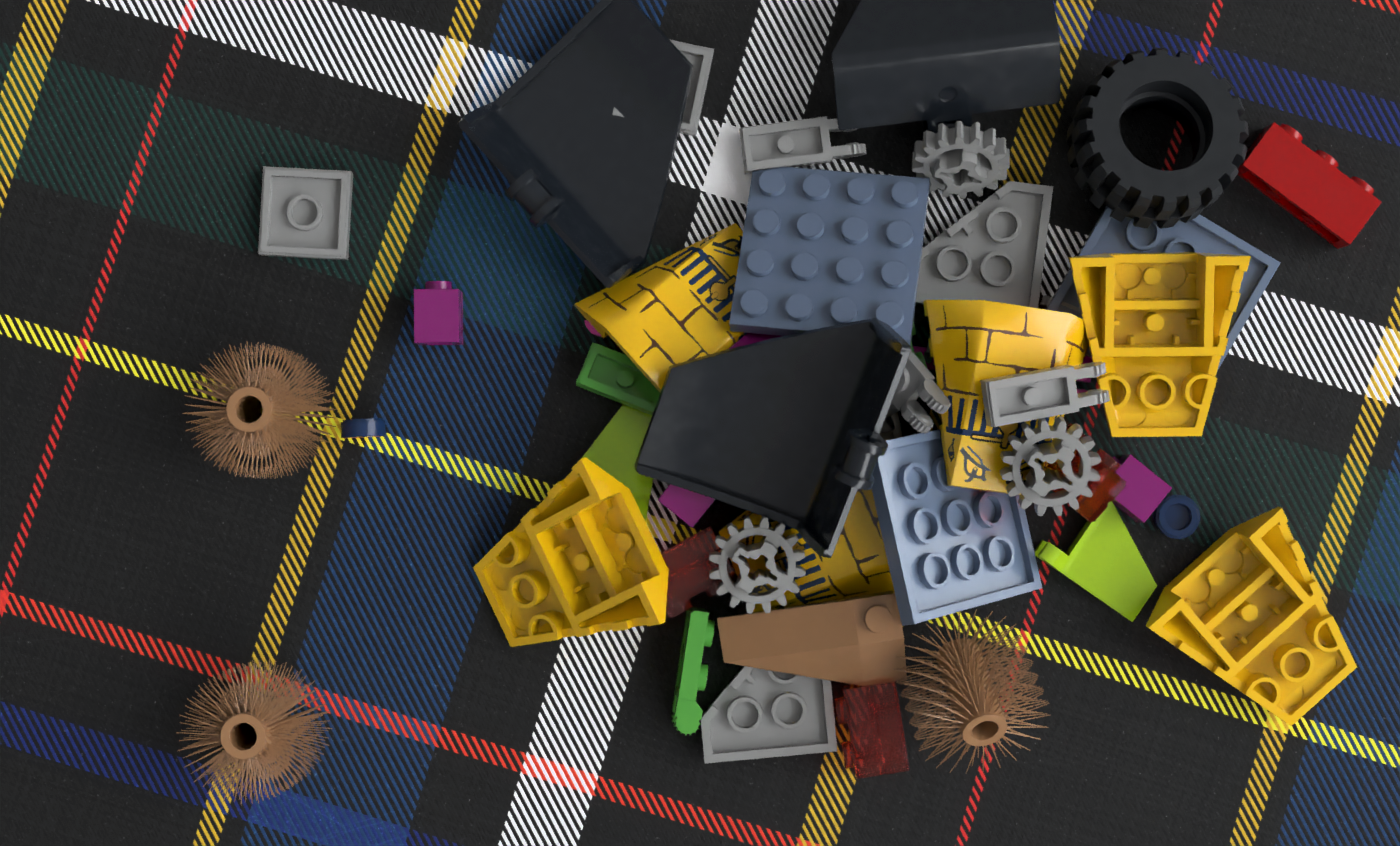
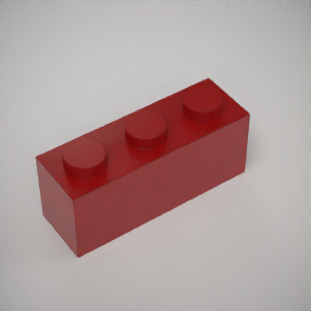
[1238,122,1382,249]

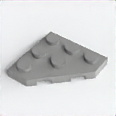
[916,181,1053,308]
[701,666,838,764]

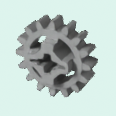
[912,121,1010,199]
[999,416,1101,516]
[709,515,806,614]

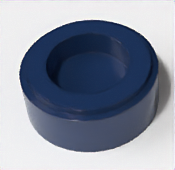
[341,418,386,438]
[1153,494,1200,539]

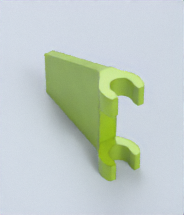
[581,405,653,521]
[1034,483,1157,622]

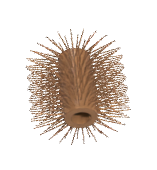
[182,342,337,479]
[893,609,1051,774]
[176,659,332,804]

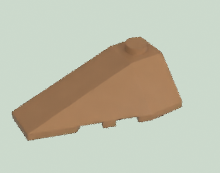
[717,591,907,686]

